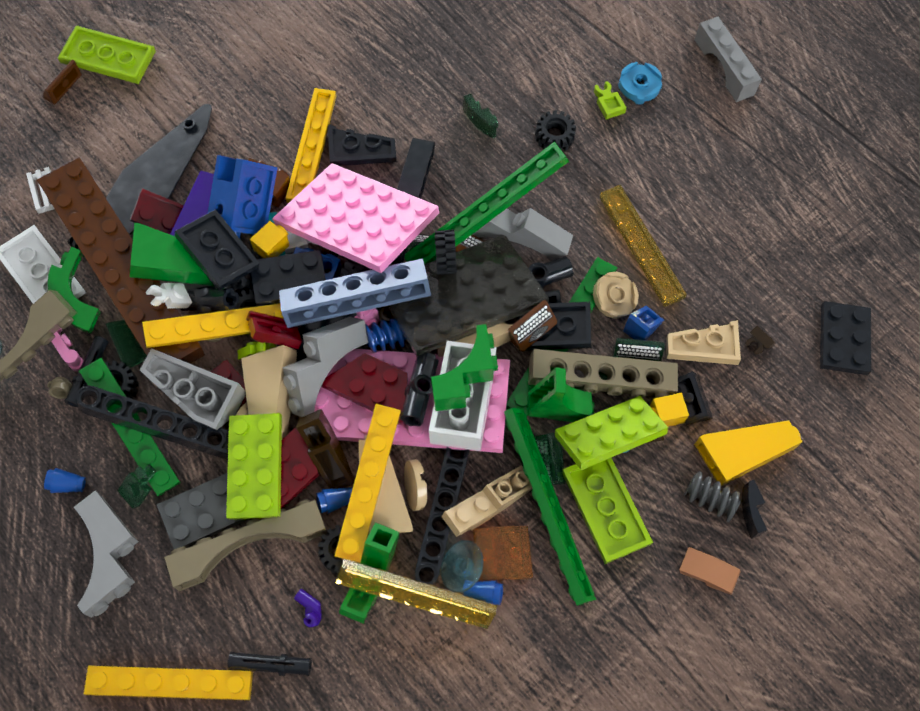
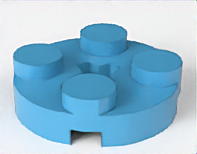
[618,62,662,104]

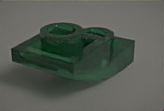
[463,94,499,138]

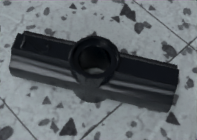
[501,256,574,298]
[180,286,239,313]
[400,352,439,427]

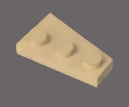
[666,320,741,365]

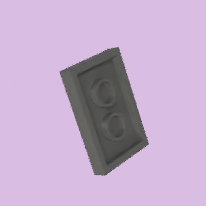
[157,473,248,549]

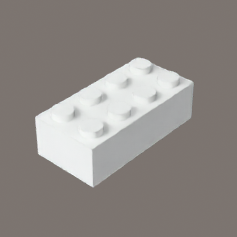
[429,341,496,451]

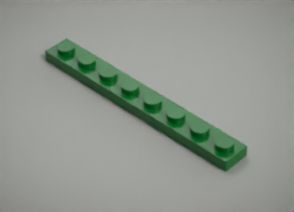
[405,141,569,270]
[506,257,618,417]
[504,408,596,606]

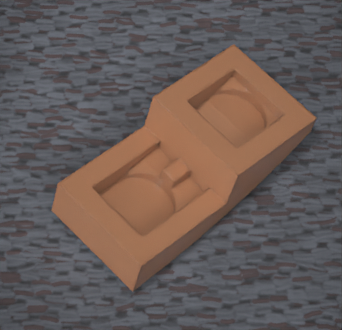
[680,547,741,595]

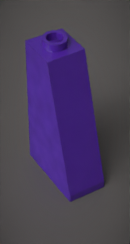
[170,170,214,236]

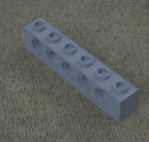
[279,258,431,328]

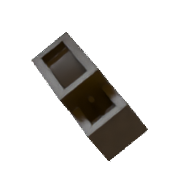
[296,409,355,489]

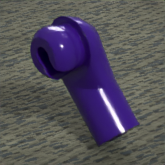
[294,589,322,628]

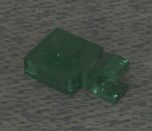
[117,464,156,509]

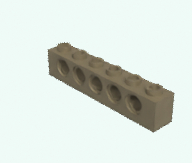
[528,349,678,398]

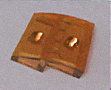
[473,526,533,582]

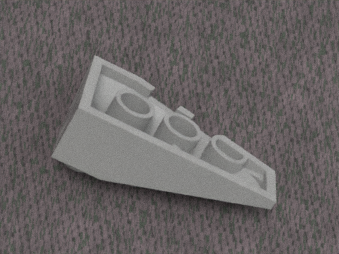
[140,348,246,430]

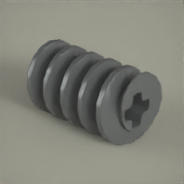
[683,471,741,523]

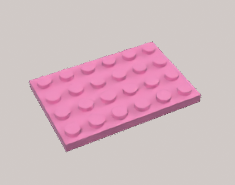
[272,163,439,273]

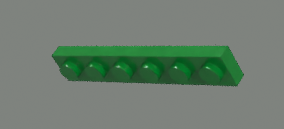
[79,358,181,497]

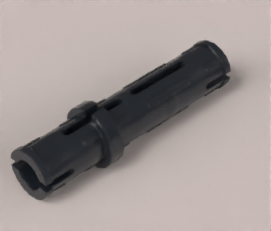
[64,336,109,408]
[227,652,312,676]

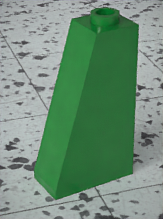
[130,223,214,286]

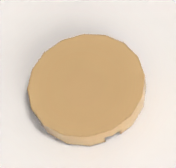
[593,271,639,319]
[404,459,427,511]

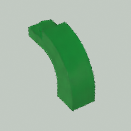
[48,247,101,334]
[339,522,399,624]

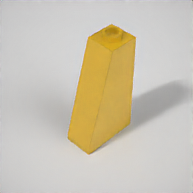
[694,420,803,486]

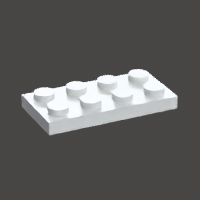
[0,225,86,304]

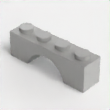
[694,17,762,102]

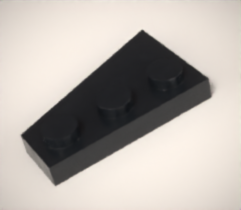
[328,125,397,166]

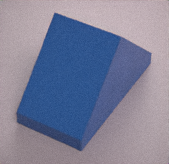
[623,306,664,345]

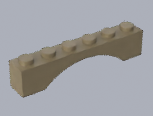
[0,290,77,382]
[164,500,327,591]

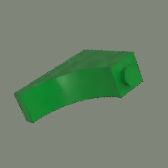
[528,367,594,422]

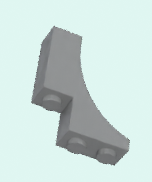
[472,208,573,260]
[283,317,368,417]
[74,490,138,618]

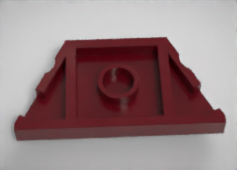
[321,353,408,426]
[281,427,319,509]

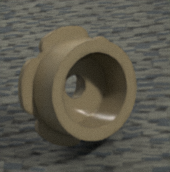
[47,377,72,399]

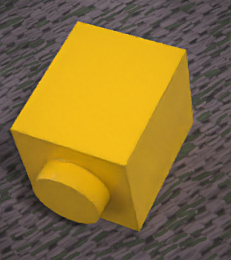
[250,221,290,258]
[650,393,689,427]

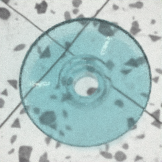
[441,540,483,593]

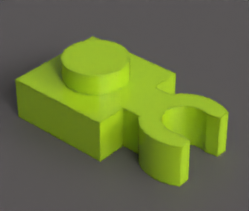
[594,81,626,120]
[237,342,277,360]

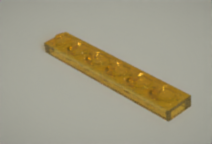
[599,185,687,307]
[336,559,497,629]

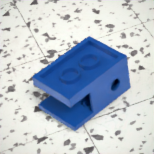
[207,155,278,239]

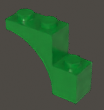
[431,324,498,411]

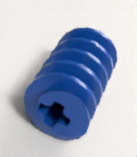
[365,315,415,353]

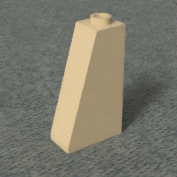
[241,345,297,439]
[359,436,413,534]

